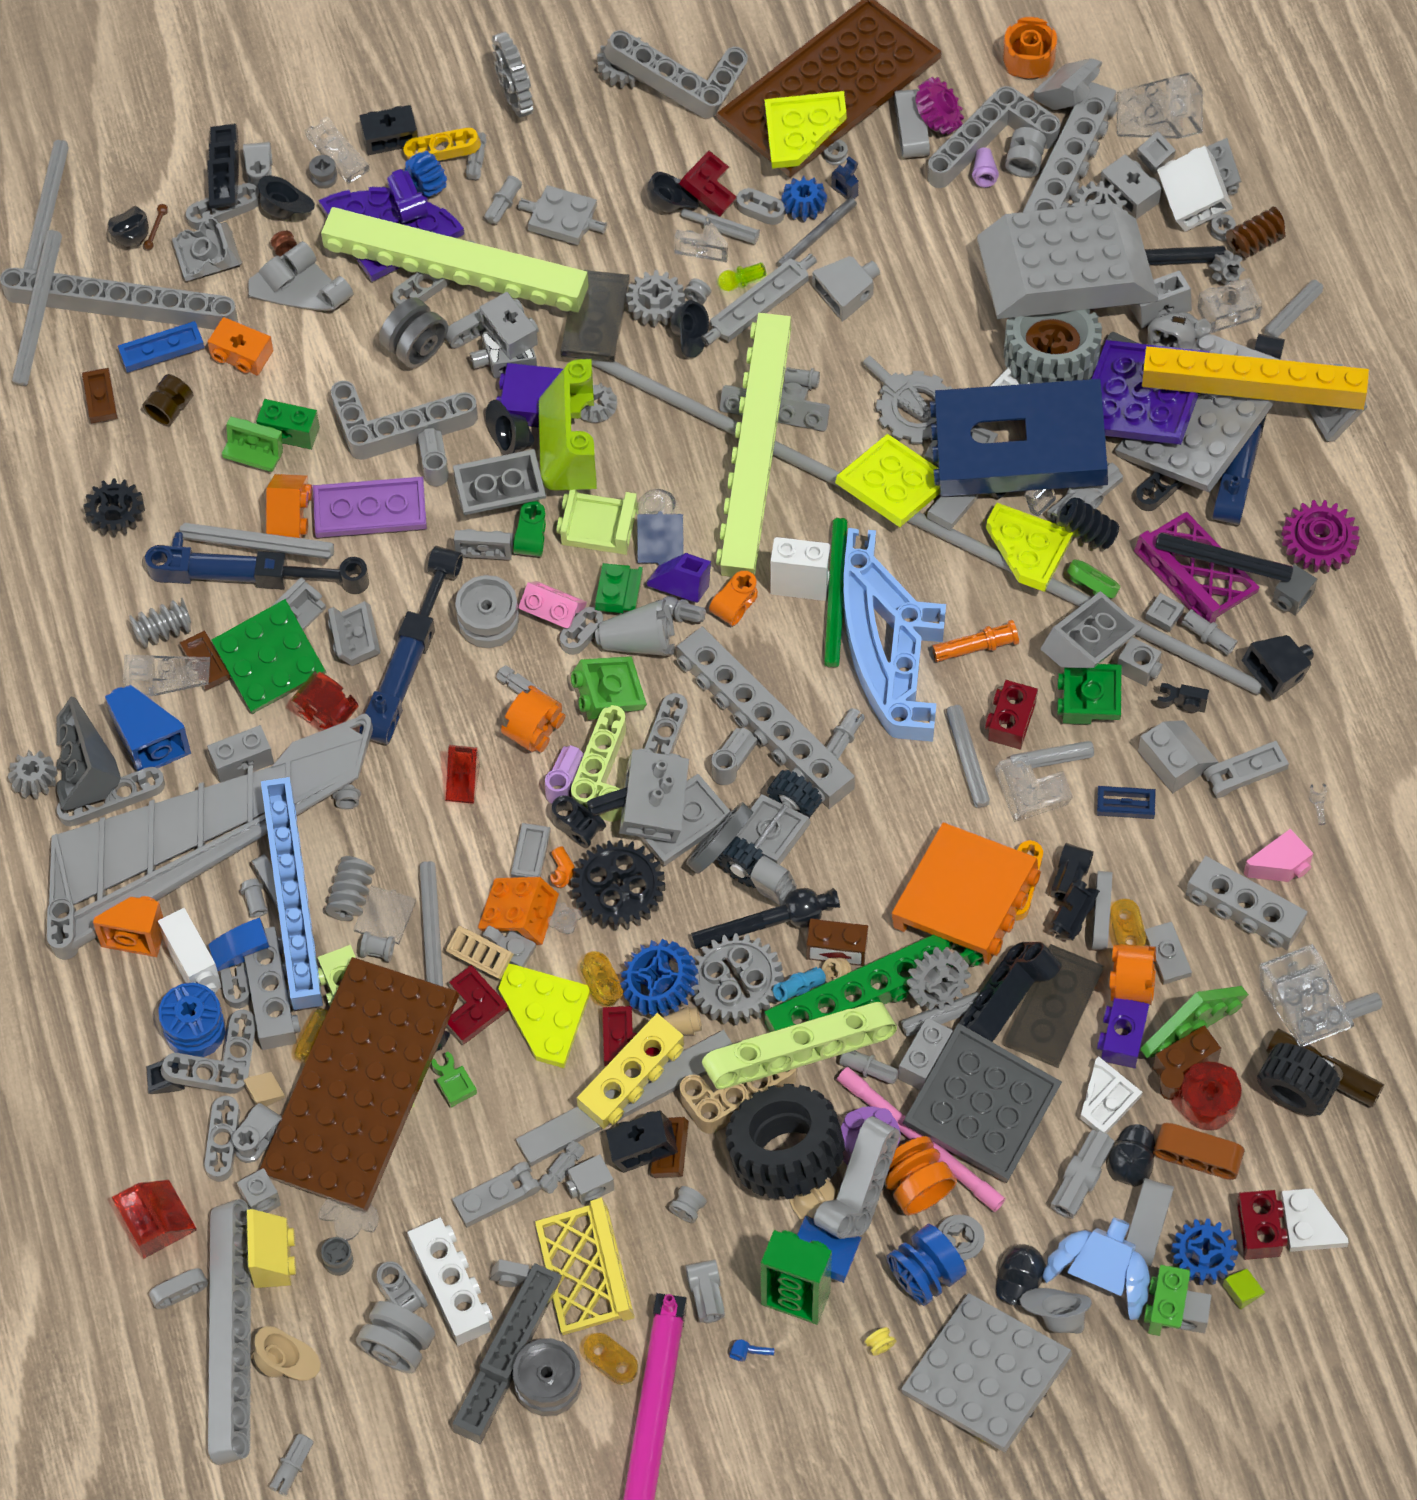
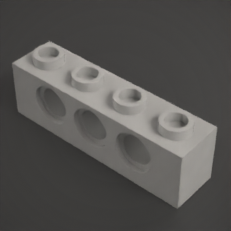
[1186,855,1308,951]
[244,927,301,1050]

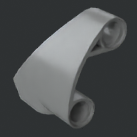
[248,241,354,311]

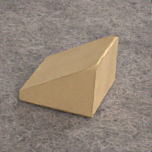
[244,1072,285,1107]

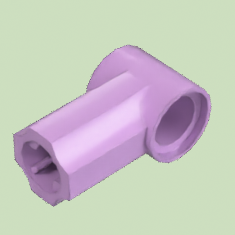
[545,745,584,804]

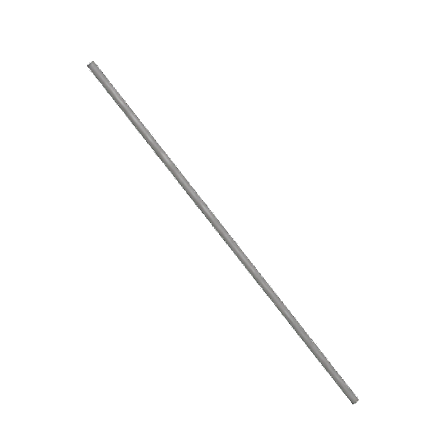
[579,346,1263,695]

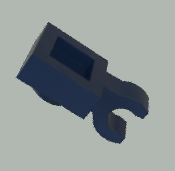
[831,156,859,199]

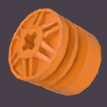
[885,1136,957,1215]

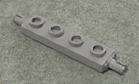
[701,254,817,346]

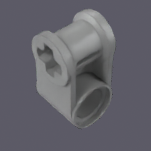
[243,142,272,193]
[232,1103,282,1163]
[377,1262,428,1312]

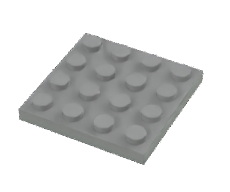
[901,1293,1072,1452]

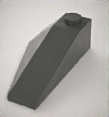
[56,696,121,810]

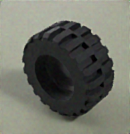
[725,1084,845,1200]

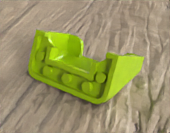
[539,359,597,490]

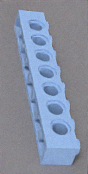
[261,777,323,1010]

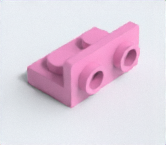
[519,581,587,628]

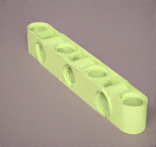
[702,1002,897,1089]

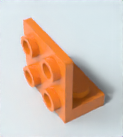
[478,877,559,945]

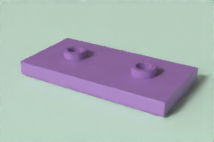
[313,477,427,538]

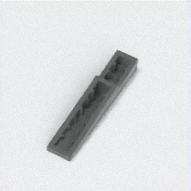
[452,1263,562,1445]

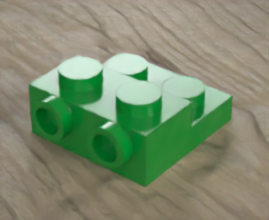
[1057,664,1122,724]

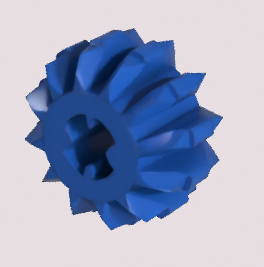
[405,150,447,198]
[781,175,827,222]

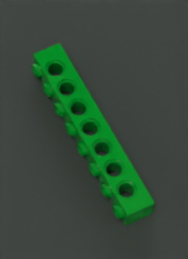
[765,935,984,1032]

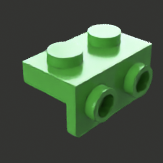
[222,416,283,472]
[1144,1265,1190,1336]

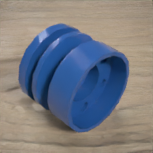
[159,982,226,1058]
[886,1224,967,1306]

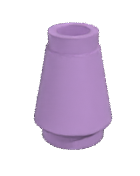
[972,147,999,187]

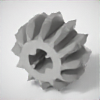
[8,749,58,799]

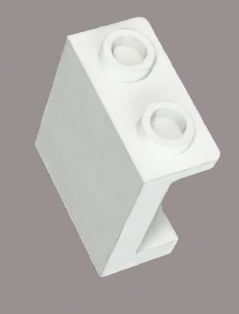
[771,537,830,601]

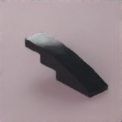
[207,123,239,209]

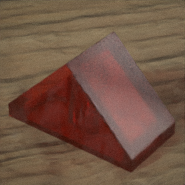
[445,745,480,804]

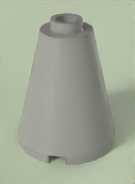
[595,599,675,656]

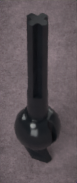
[691,888,841,949]

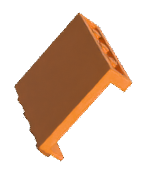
[891,822,1041,964]

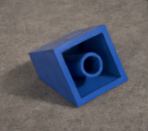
[105,685,191,771]

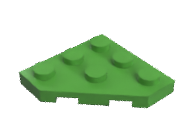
[1140,986,1249,1058]

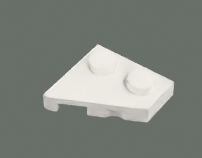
[1281,1189,1349,1252]

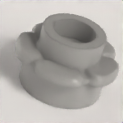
[333,784,361,809]

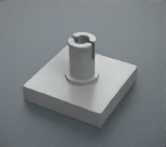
[1305,364,1368,441]

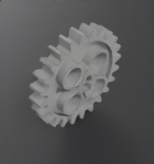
[492,32,533,118]
[691,933,784,1025]

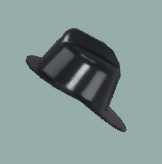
[258,175,315,219]
[485,399,535,455]

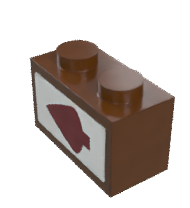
[806,919,869,966]

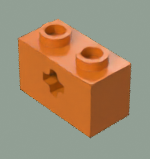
[207,317,274,376]

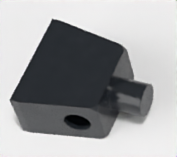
[1241,635,1314,700]

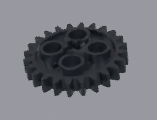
[571,840,666,930]

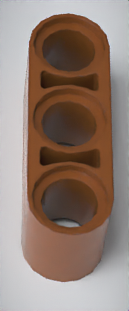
[1153,1123,1245,1180]

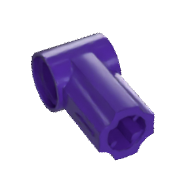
[387,169,428,223]

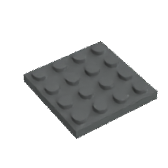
[902,1023,1062,1183]

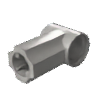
[418,428,449,486]
[712,727,757,785]
[686,1260,725,1324]

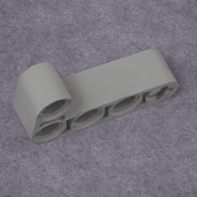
[814,1116,900,1239]

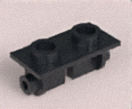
[1050,879,1100,941]

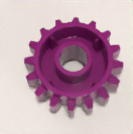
[916,77,964,134]

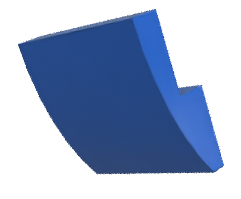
[797,1215,862,1283]

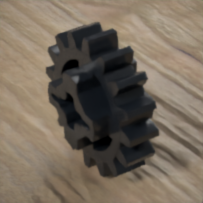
[83,478,145,537]

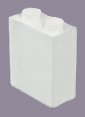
[1157,146,1233,232]
[158,908,222,993]

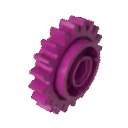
[1281,500,1360,573]

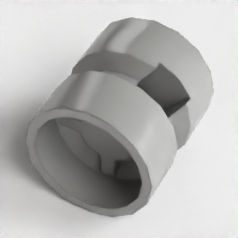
[1005,127,1046,178]

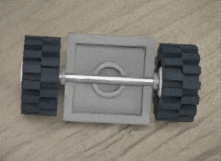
[717,770,822,888]

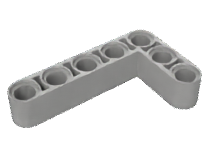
[604,30,748,118]
[928,86,1060,188]
[331,380,478,460]

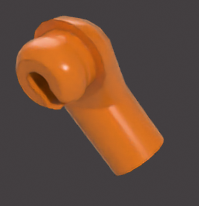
[550,846,575,888]

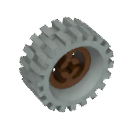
[1004,309,1102,384]

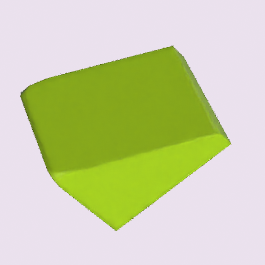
[1222,1269,1265,1310]

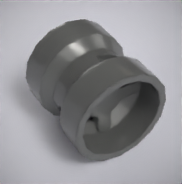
[321,1237,354,1276]

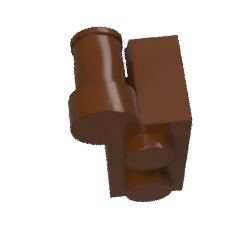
[1153,1025,1222,1100]

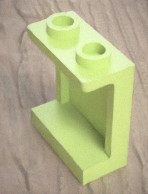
[557,490,637,555]

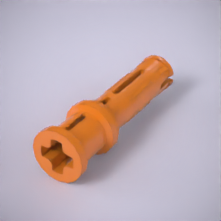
[932,620,1019,662]

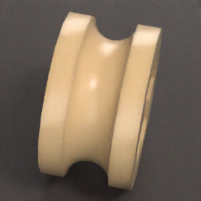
[822,958,851,983]

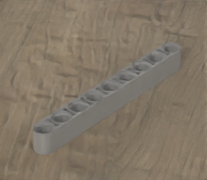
[0,268,238,330]
[208,1199,251,1465]

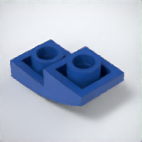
[208,917,270,971]

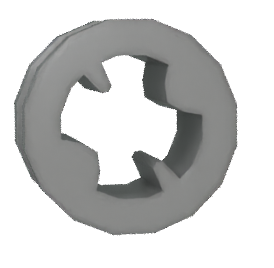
[824,139,848,166]
[1210,214,1236,241]
[684,278,711,304]

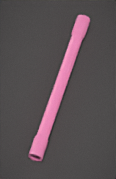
[837,1067,1006,1212]

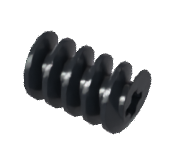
[1056,497,1119,550]

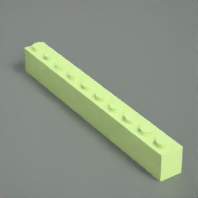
[321,207,589,313]
[716,313,792,577]

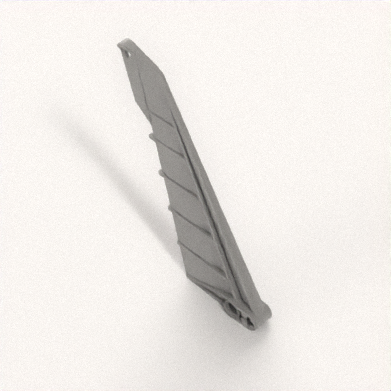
[47,714,373,960]

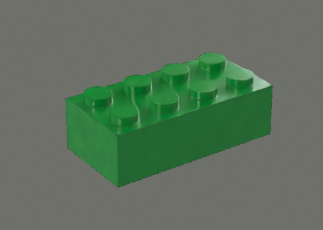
[761,1230,832,1325]

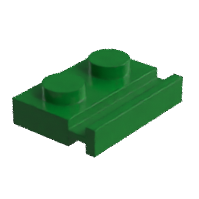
[595,563,643,613]

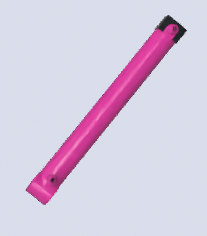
[623,1293,687,1500]

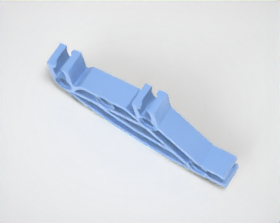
[843,528,946,742]

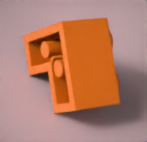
[266,474,312,538]

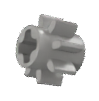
[1209,250,1245,286]

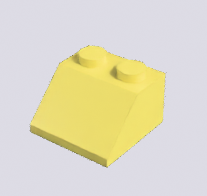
[247,1209,296,1288]

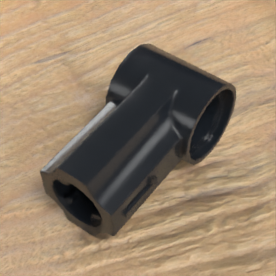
[1051,843,1094,903]

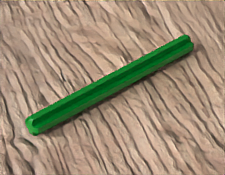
[824,518,848,668]

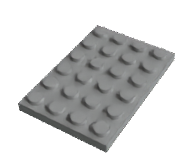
[1115,334,1280,492]

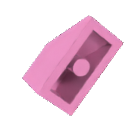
[1244,829,1313,882]

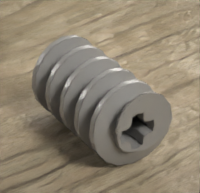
[129,597,191,648]
[326,856,375,921]

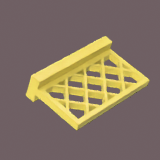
[535,1198,635,1335]

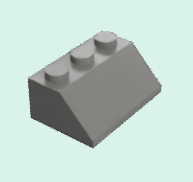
[453,449,546,515]
[1041,591,1143,668]

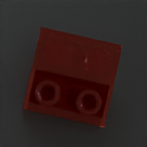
[112,1180,197,1259]

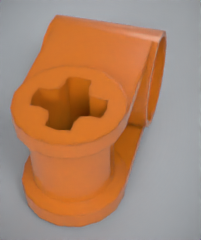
[709,571,758,626]

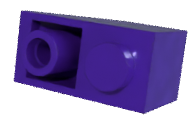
[647,553,711,603]

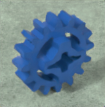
[1171,1219,1238,1285]

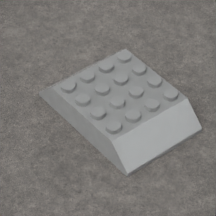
[977,203,1158,319]

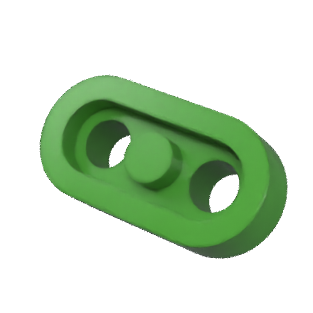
[1067,559,1120,598]

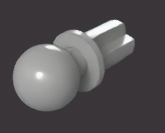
[662,596,706,622]

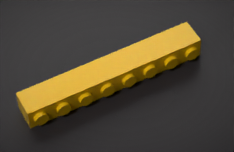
[1142,346,1369,410]

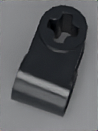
[552,795,606,848]

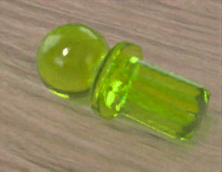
[718,263,767,291]

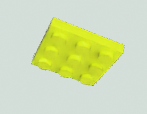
[835,434,941,527]

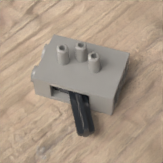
[587,749,689,843]

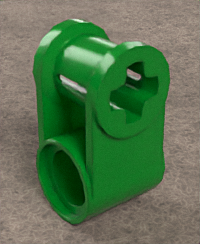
[513,501,546,557]

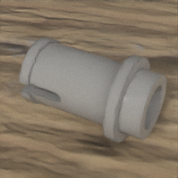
[785,367,820,390]
[240,879,268,918]

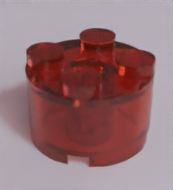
[291,671,359,731]
[1179,1062,1242,1131]

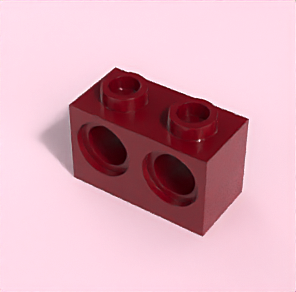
[985,679,1038,750]
[1236,1190,1288,1260]

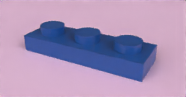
[118,321,205,373]

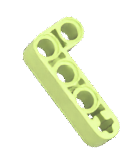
[571,705,626,822]

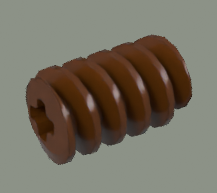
[1226,206,1286,259]

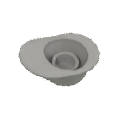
[1020,1288,1092,1333]

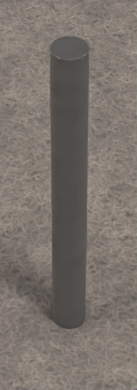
[776,197,857,267]

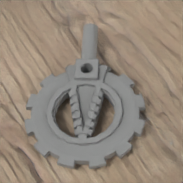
[863,356,952,444]

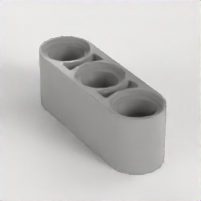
[894,89,930,158]
[751,856,797,906]
[1126,1178,1174,1267]

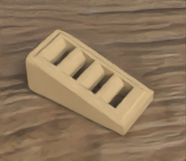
[446,926,514,980]

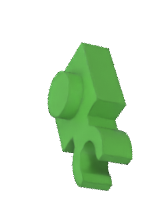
[431,1052,477,1107]

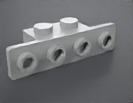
[720,383,830,431]

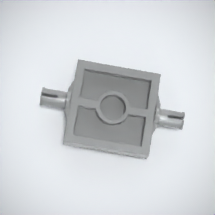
[518,185,607,245]

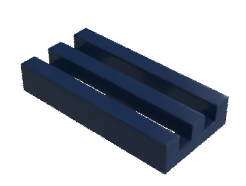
[1097,786,1156,819]

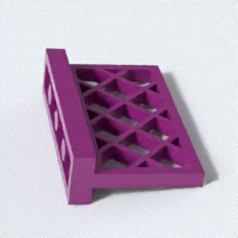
[1134,511,1260,623]

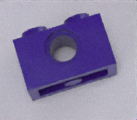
[1097,997,1149,1069]

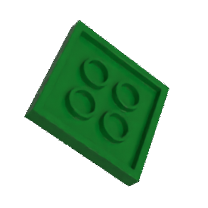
[211,599,327,714]

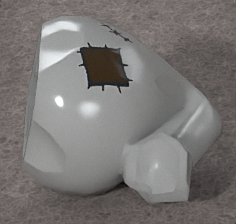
[1148,312,1212,349]

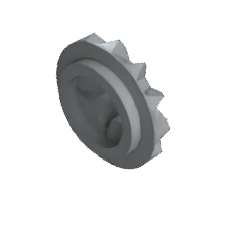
[581,382,617,423]
[938,1215,985,1262]

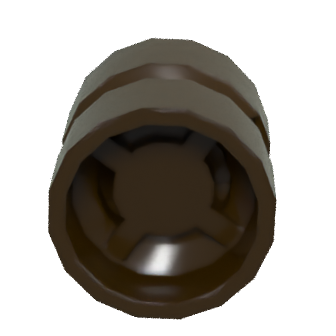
[142,374,194,426]

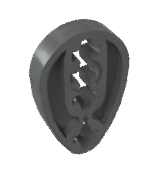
[686,802,753,874]

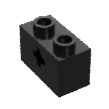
[359,105,418,156]
[606,1110,678,1173]

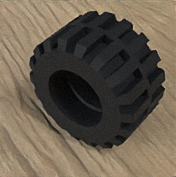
[1257,1043,1340,1116]

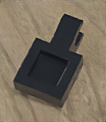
[1157,683,1209,713]

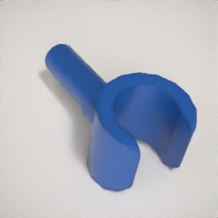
[730,1339,774,1362]

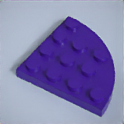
[318,187,465,282]

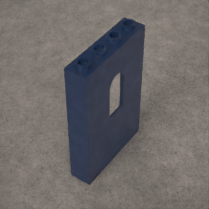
[930,379,1108,497]

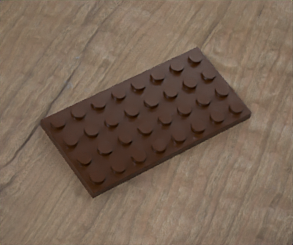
[717,0,942,177]
[259,957,460,1212]

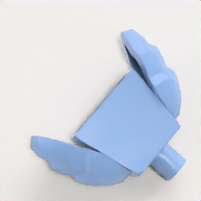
[1042,1217,1150,1320]

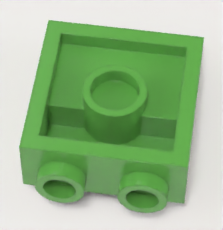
[571,656,647,720]

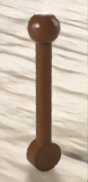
[143,204,168,250]

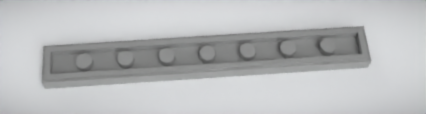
[516,1030,733,1167]

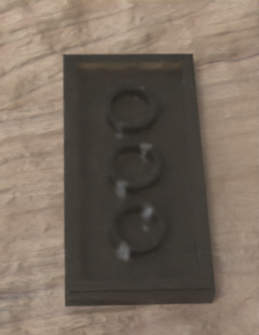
[561,269,630,362]
[1004,944,1104,1068]

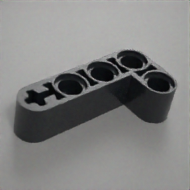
[959,942,1062,1042]

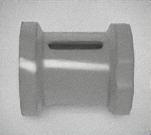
[360,931,395,962]

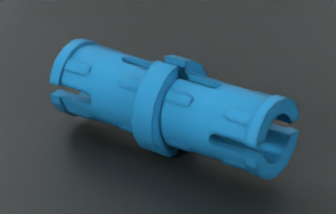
[773,967,826,1002]

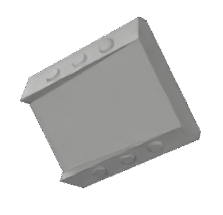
[1034,58,1102,110]
[172,218,243,281]

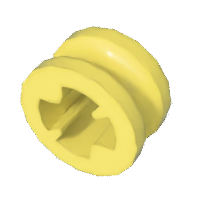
[865,1327,896,1356]

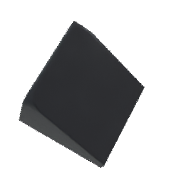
[146,1060,185,1095]

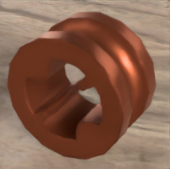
[270,230,297,256]

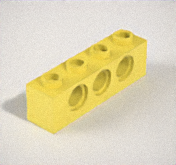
[577,1013,684,1129]

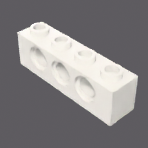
[407,1217,493,1346]

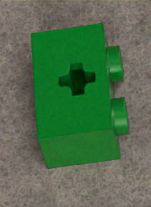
[256,399,320,450]

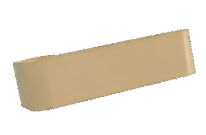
[680,1068,797,1133]

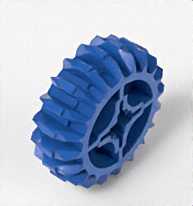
[620,939,699,1017]

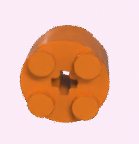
[1003,17,1057,78]
[501,685,566,753]
[1110,944,1156,1005]

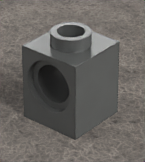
[1272,564,1317,616]

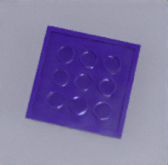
[1092,340,1210,445]

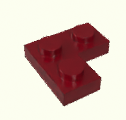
[679,150,737,217]
[446,965,509,1045]
[602,1006,661,1066]

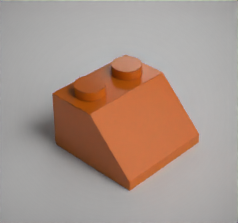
[93,896,164,957]

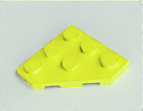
[765,91,847,169]
[986,503,1073,592]
[498,963,592,1068]

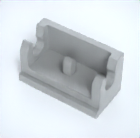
[272,578,326,631]

